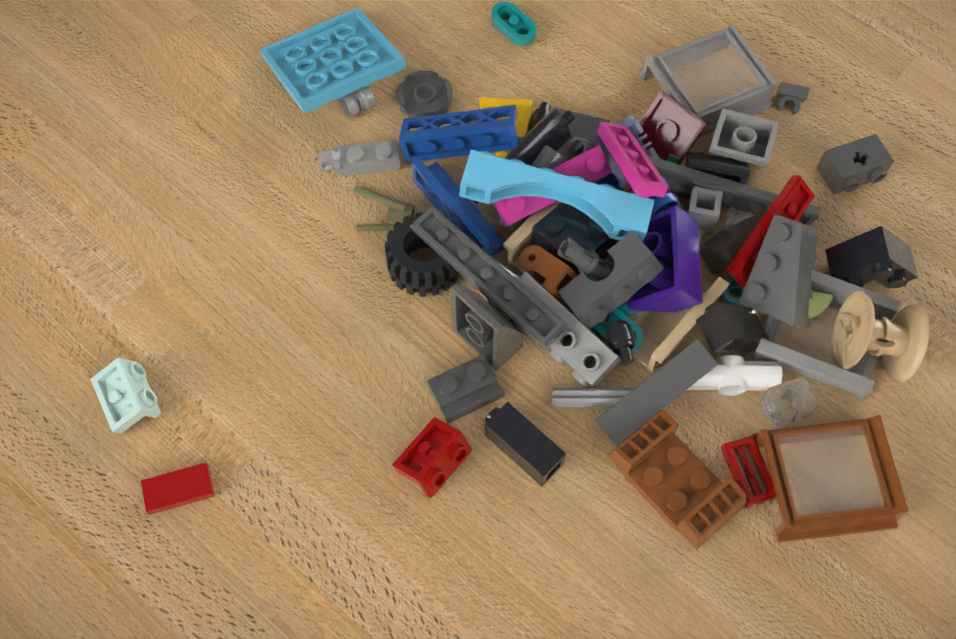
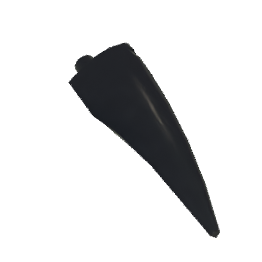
[473,109,575,204]

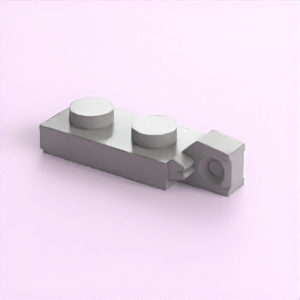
[318,140,400,176]

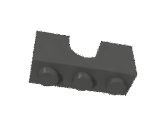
[558,231,664,330]

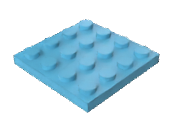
[260,7,407,113]

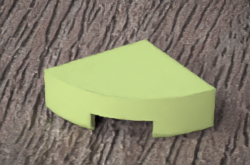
[808,291,833,320]

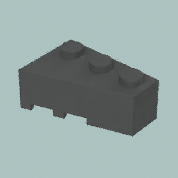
[739,214,818,328]

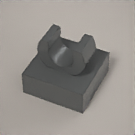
[775,82,810,114]

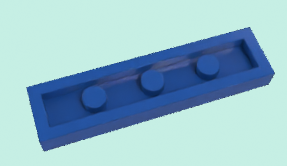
[399,105,520,162]
[412,158,506,256]

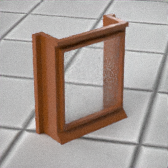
[753,415,909,543]

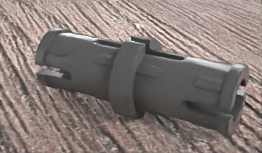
[558,238,614,281]

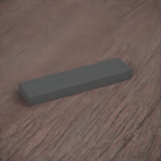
[595,339,718,446]

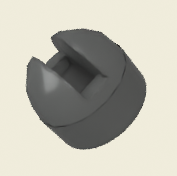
[567,137,593,159]

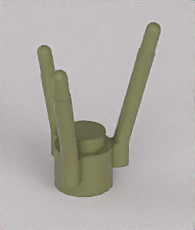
[353,186,415,231]

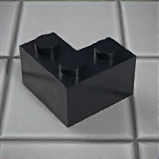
[825,226,918,289]

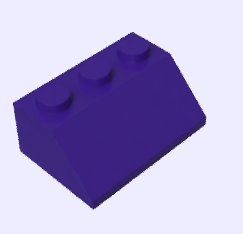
[627,206,703,312]

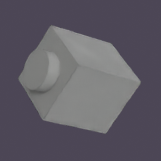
[686,186,723,236]

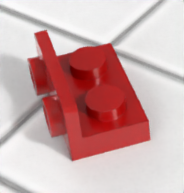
[392,417,472,498]

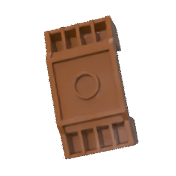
[608,410,747,549]

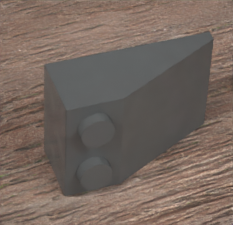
[451,284,524,371]

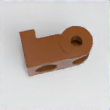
[519,245,578,302]

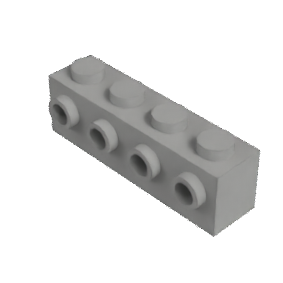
[518,271,621,387]

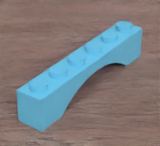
[459,150,655,242]

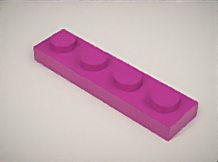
[597,122,668,198]
[494,145,613,227]

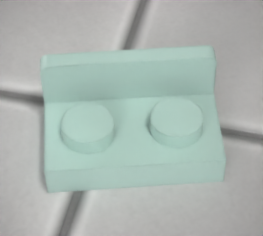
[90,357,161,434]

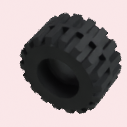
[385,212,459,297]

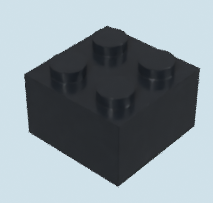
[531,202,618,275]

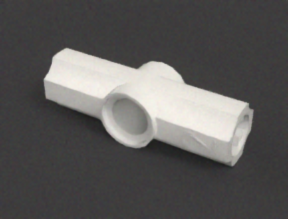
[687,355,783,396]

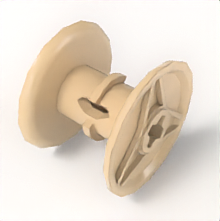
[831,291,930,382]

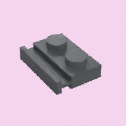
[427,354,505,424]

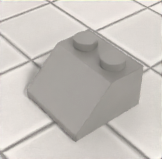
[709,108,779,167]

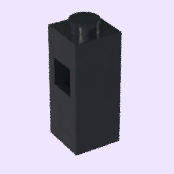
[485,402,566,487]

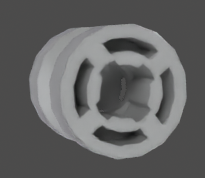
[339,86,376,118]

